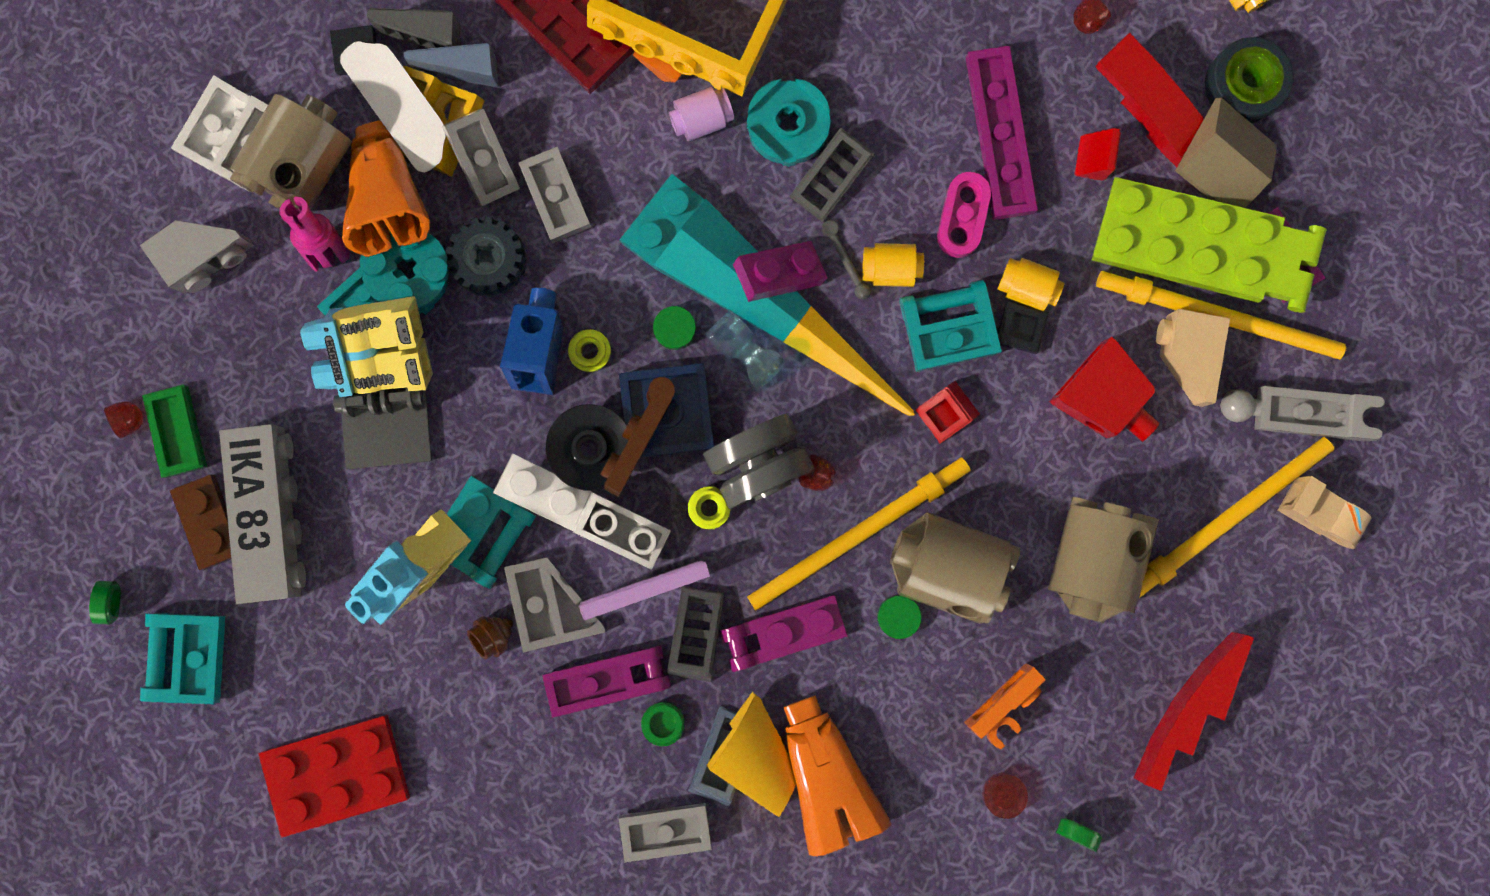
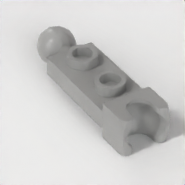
[1220,386,1385,442]

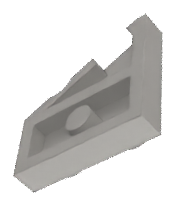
[504,557,605,652]

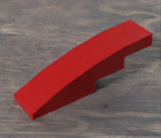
[1095,33,1205,196]
[1133,632,1254,791]

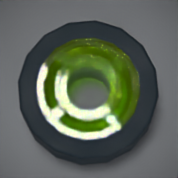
[1204,37,1294,123]

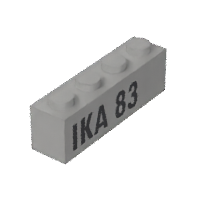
[219,424,306,604]

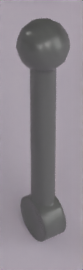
[822,220,871,300]

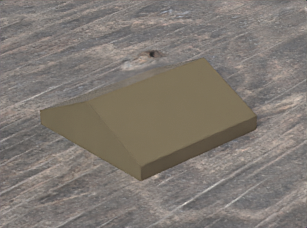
[1175,98,1277,208]

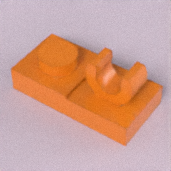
[964,663,1046,749]

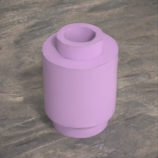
[669,87,734,142]

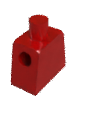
[1049,337,1160,442]

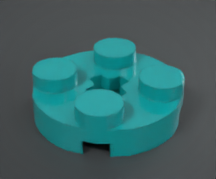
[747,79,831,166]
[360,230,450,312]

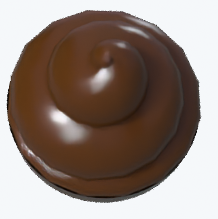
[467,616,513,660]

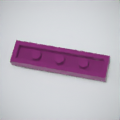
[965,46,1038,220]

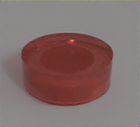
[982,772,1028,819]

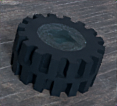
[446,217,527,297]

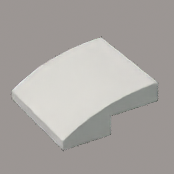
[171,75,268,191]

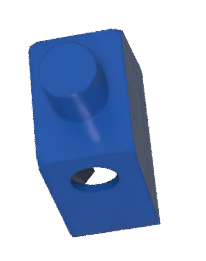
[500,288,563,395]

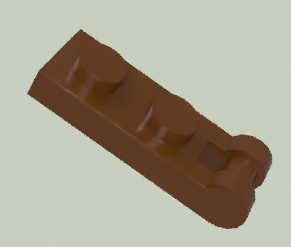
[600,377,675,497]

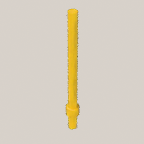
[1096,271,1346,360]
[1139,437,1334,598]
[747,457,971,611]

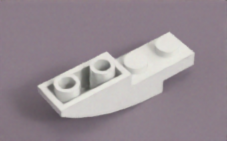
[493,453,671,570]

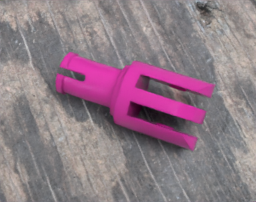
[280,197,350,271]

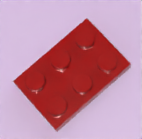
[258,714,410,838]

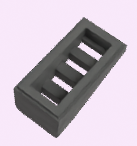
[367,8,461,48]
[789,128,875,222]
[667,586,724,682]

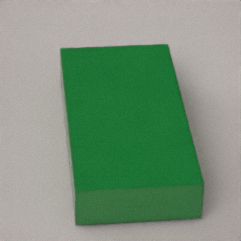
[142,385,207,478]

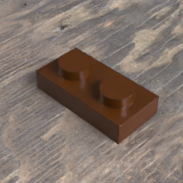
[170,475,231,570]

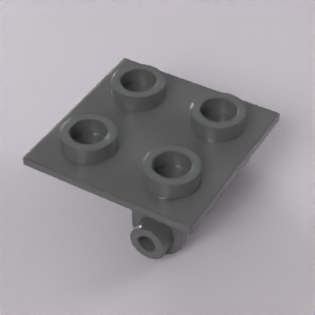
[333,387,432,470]

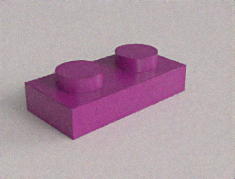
[733,241,827,302]

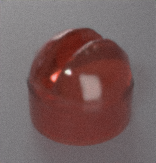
[1073,0,1112,34]
[104,401,143,439]
[799,455,836,492]

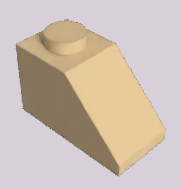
[1156,309,1230,407]

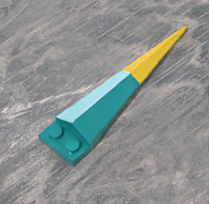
[619,174,915,416]

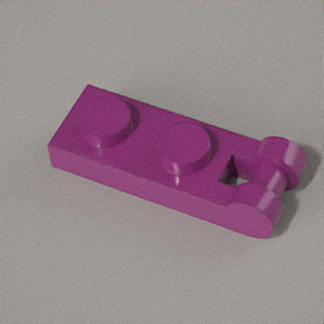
[719,595,848,672]
[542,645,671,718]

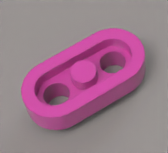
[937,172,991,258]

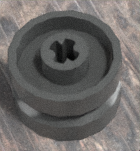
[703,413,815,510]

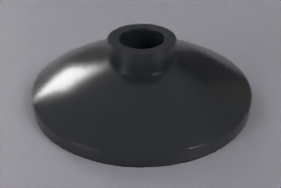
[545,404,629,491]

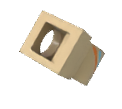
[1278,476,1372,549]

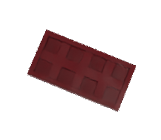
[494,0,634,94]

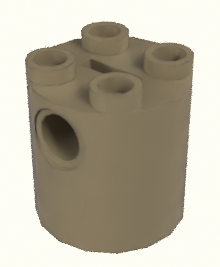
[230,94,352,210]
[1048,497,1159,623]
[890,512,1020,624]

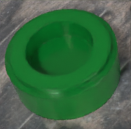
[653,306,696,350]
[89,581,121,625]
[877,595,921,639]
[641,701,685,746]
[1055,817,1103,852]

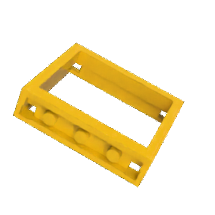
[587,0,788,96]

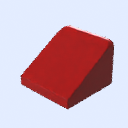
[1075,128,1121,181]
[915,381,980,444]

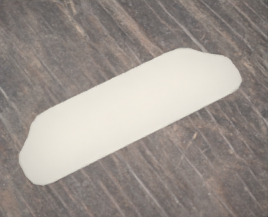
[340,41,446,173]

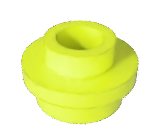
[568,329,611,372]
[688,487,731,529]

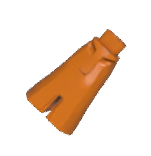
[342,120,430,257]
[783,695,892,856]

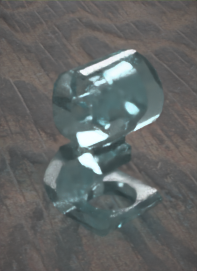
[705,310,785,393]

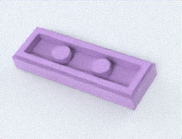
[578,561,710,620]

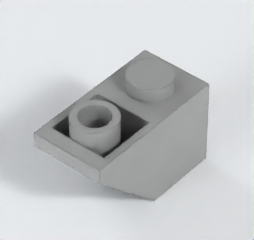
[140,220,254,294]

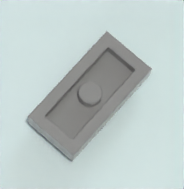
[442,109,520,206]
[518,147,591,243]
[619,803,712,862]

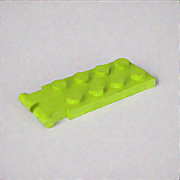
[1091,177,1327,313]

